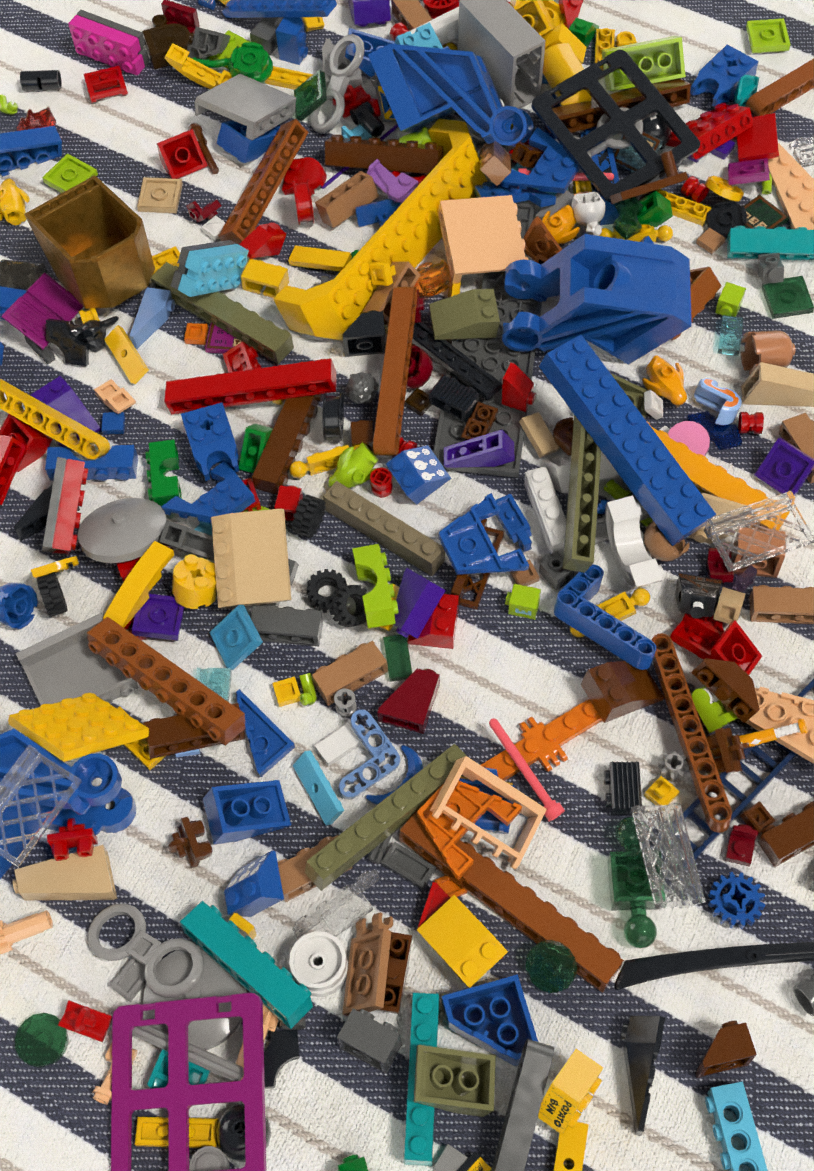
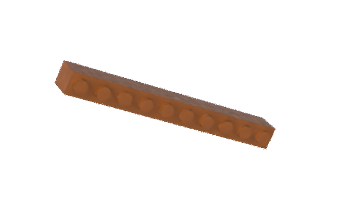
[399,809,624,993]

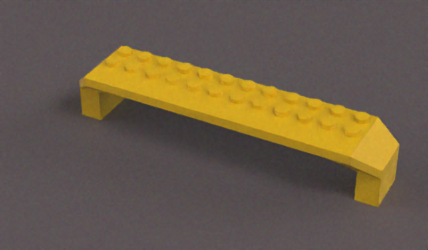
[273,119,487,341]

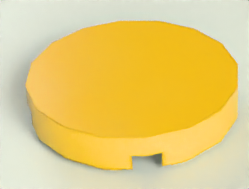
[705,176,744,202]

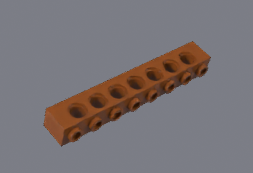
[218,119,309,245]
[87,617,245,746]

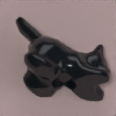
[69,316,119,352]

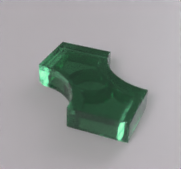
[612,197,643,240]

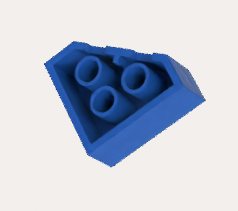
[442,974,538,1066]

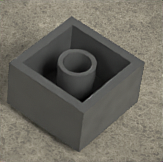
[337,1009,402,1074]

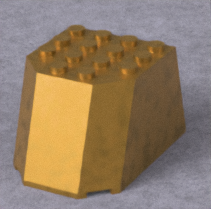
[24,175,155,309]

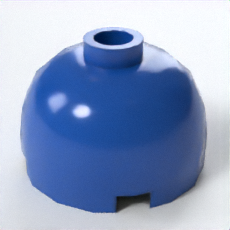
[0,583,38,629]

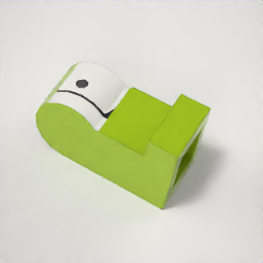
[692,686,737,733]

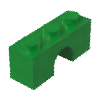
[146,439,182,506]

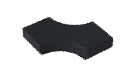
[46,318,89,366]
[264,1029,300,1089]

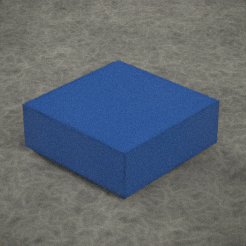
[101,412,125,435]

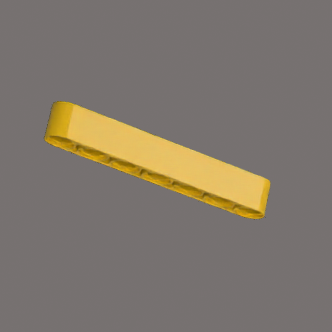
[0,379,110,459]

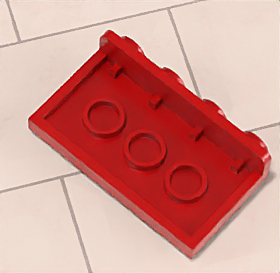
[666,103,753,159]

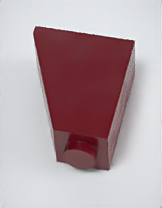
[377,668,440,734]

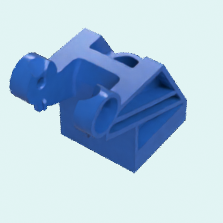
[368,44,534,146]
[502,234,692,365]
[0,729,137,879]

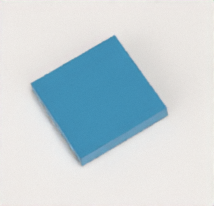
[209,605,263,670]

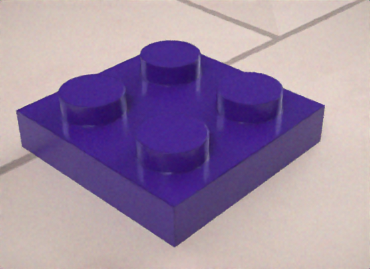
[755,438,814,499]
[132,594,185,641]

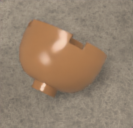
[643,521,689,562]

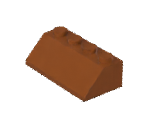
[670,266,722,340]

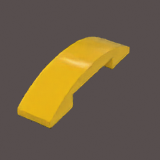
[165,43,232,89]

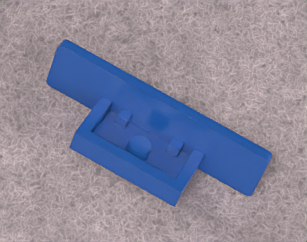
[355,199,402,227]

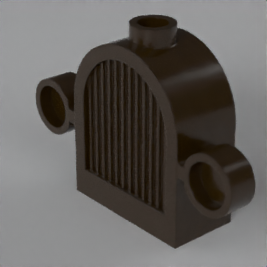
[142,14,194,70]

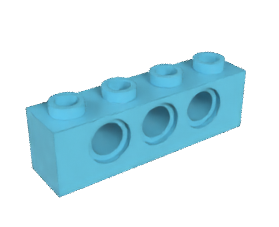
[705,1081,768,1171]

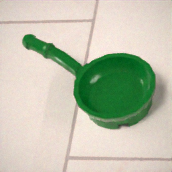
[192,42,273,83]

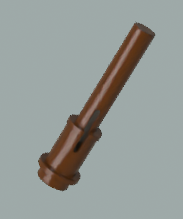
[188,123,219,174]

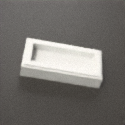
[314,722,366,767]

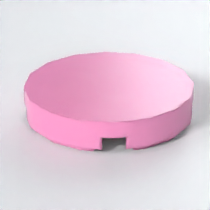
[668,421,710,456]

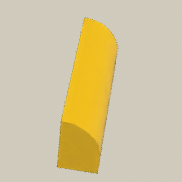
[543,43,592,105]

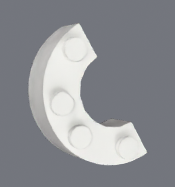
[605,496,664,589]

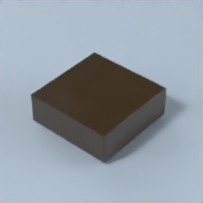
[405,388,432,416]

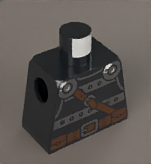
[675,573,723,619]

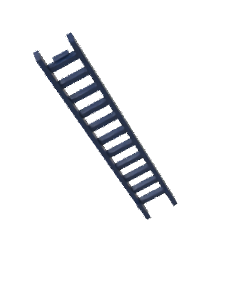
[654,679,814,872]

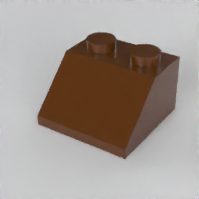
[695,1020,757,1078]

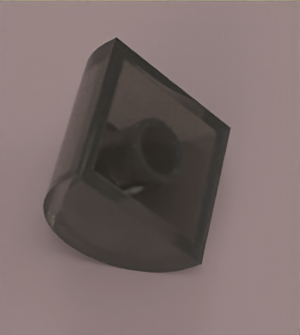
[0,259,47,290]

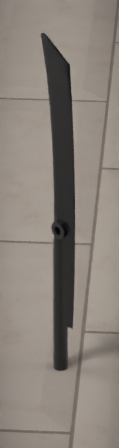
[614,942,814,990]

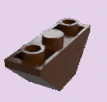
[691,658,760,723]
[378,932,412,1014]

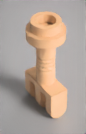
[93,1043,137,1105]

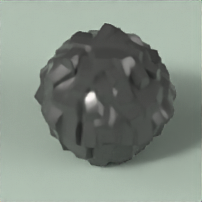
[345,372,379,405]

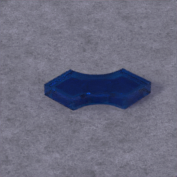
[687,411,742,450]

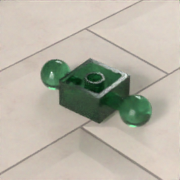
[607,817,666,948]

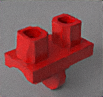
[332,85,371,118]
[47,818,98,861]
[58,1000,113,1043]

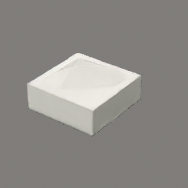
[201,215,225,241]
[644,390,663,420]

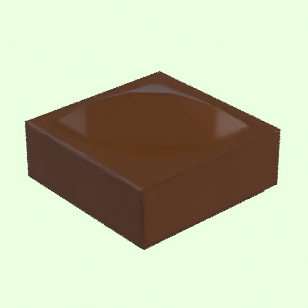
[740,801,776,834]

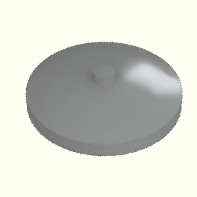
[78,498,167,563]
[143,945,248,1050]

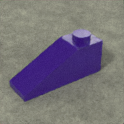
[444,430,515,468]

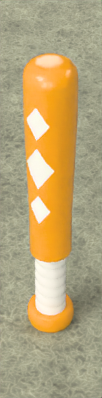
[711,719,808,757]

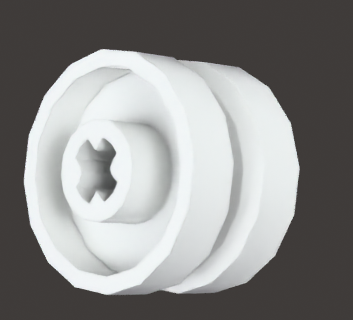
[289,931,348,997]

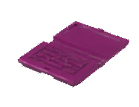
[1,273,83,350]

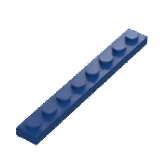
[222,0,337,18]

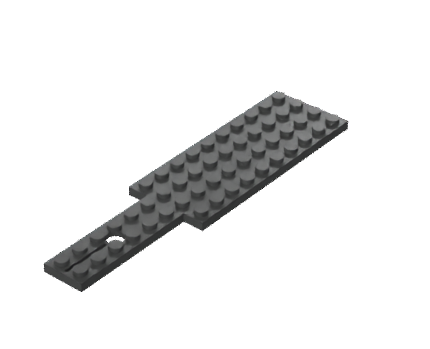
[434,203,542,478]

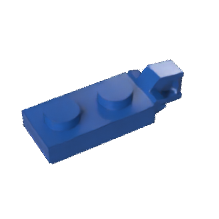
[495,494,532,552]

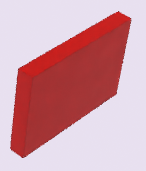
[737,113,779,162]

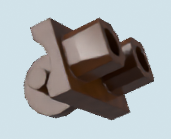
[706,728,750,773]
[168,817,213,868]

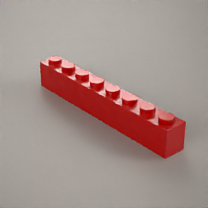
[164,358,336,415]

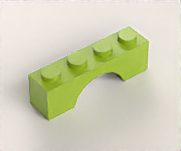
[352,544,399,629]

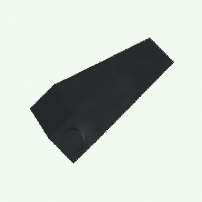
[620,1016,665,1136]

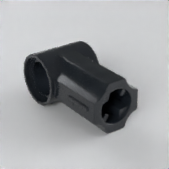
[350,101,385,138]

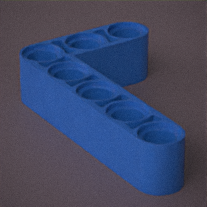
[554,564,656,670]

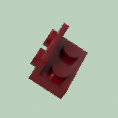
[161,0,200,34]

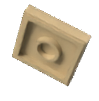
[137,177,183,214]

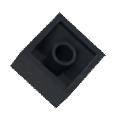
[343,310,386,357]

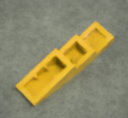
[103,541,174,628]

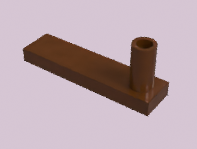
[610,150,688,204]

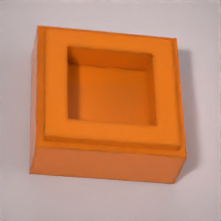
[184,323,208,345]

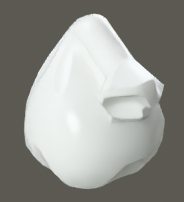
[571,192,606,236]

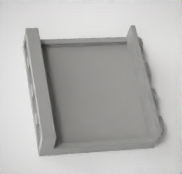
[195,74,297,140]
[16,613,139,705]

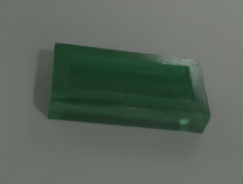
[383,635,412,682]

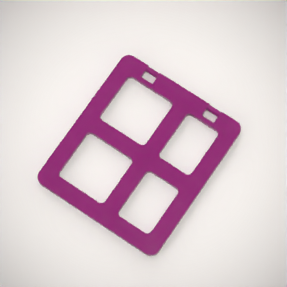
[111,993,267,1171]

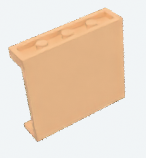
[438,195,529,284]

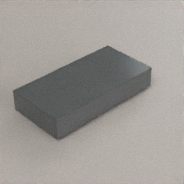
[381,842,437,890]

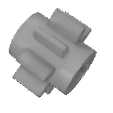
[658,750,689,783]

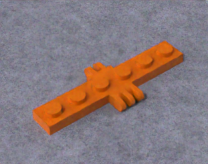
[481,699,602,781]

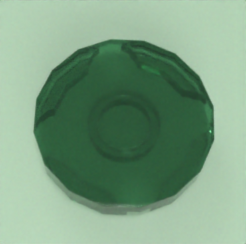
[525,940,577,993]
[15,1013,69,1068]

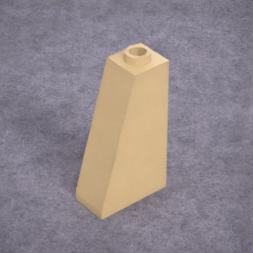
[741,362,814,407]
[12,845,118,901]

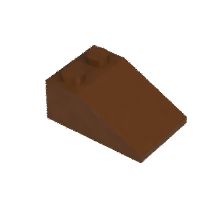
[581,661,665,723]

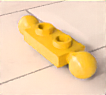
[599,224,673,242]
[289,445,368,478]
[570,588,650,638]

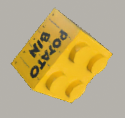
[538,1049,603,1134]

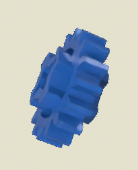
[708,872,765,929]

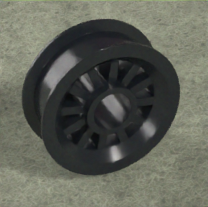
[322,392,344,440]

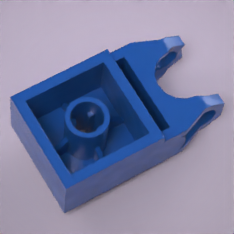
[690,44,759,107]
[181,402,239,481]

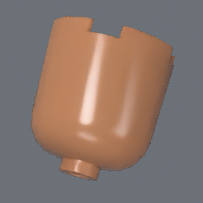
[741,330,795,375]

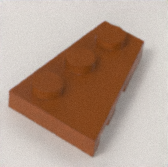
[523,216,562,260]

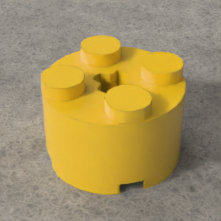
[172,554,217,609]

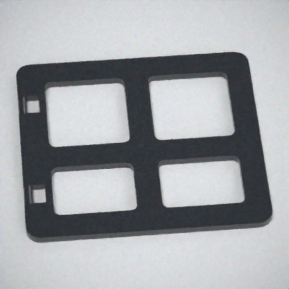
[531,50,700,202]

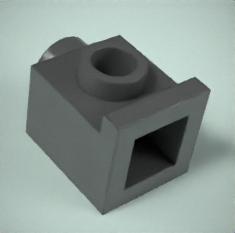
[758,253,784,284]
[539,551,575,591]

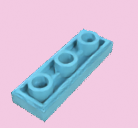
[293,750,344,825]

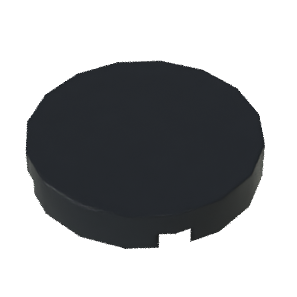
[706,200,747,239]

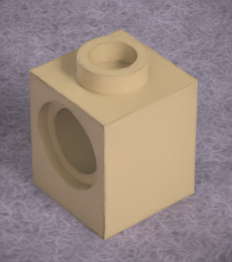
[713,587,745,624]

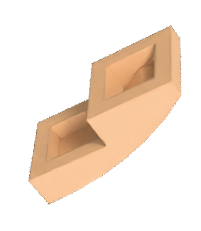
[94,379,136,414]

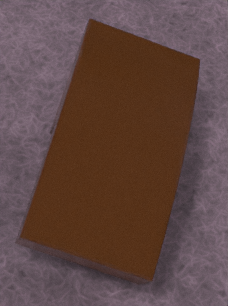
[461,402,499,440]

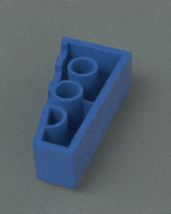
[0,126,62,177]

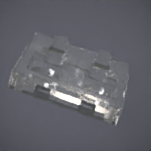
[788,134,814,167]

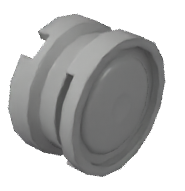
[189,1146,230,1171]

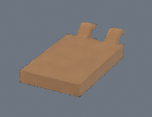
[342,912,393,1016]

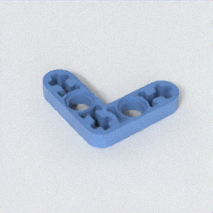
[338,710,400,799]

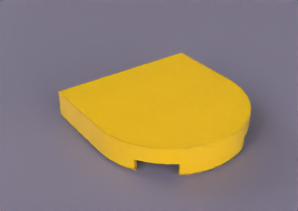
[31,556,79,578]

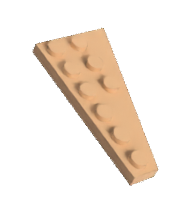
[768,143,814,230]
[721,687,814,764]

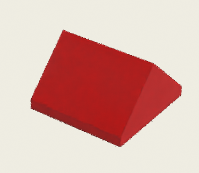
[156,129,208,179]
[710,620,762,675]

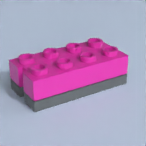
[68,9,149,76]

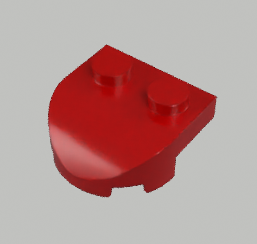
[282,157,327,195]
[670,614,724,660]

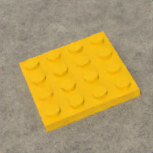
[8,693,149,762]

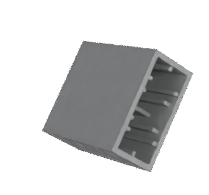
[458,0,546,109]

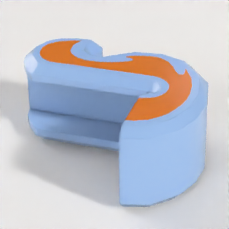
[694,378,742,425]

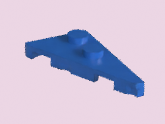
[236,689,295,777]

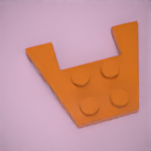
[417,780,522,880]

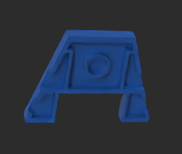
[502,128,580,194]
[474,182,556,208]
[161,461,255,524]
[438,493,529,575]

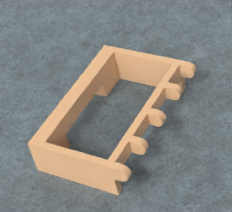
[430,756,547,870]

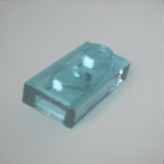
[717,315,743,356]

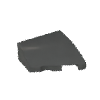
[187,27,230,59]

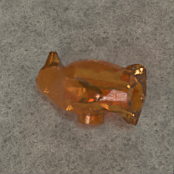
[414,260,451,297]

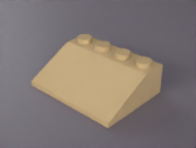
[211,509,292,609]

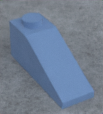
[129,287,175,349]

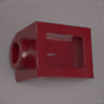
[725,824,758,867]

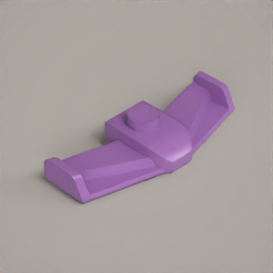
[366,159,418,203]

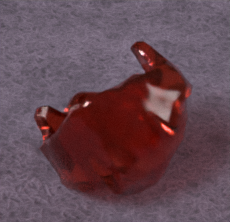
[16,106,56,131]

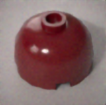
[406,345,433,389]

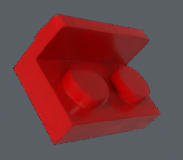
[222,342,262,373]

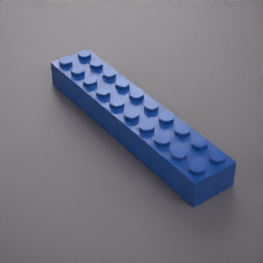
[539,335,717,546]

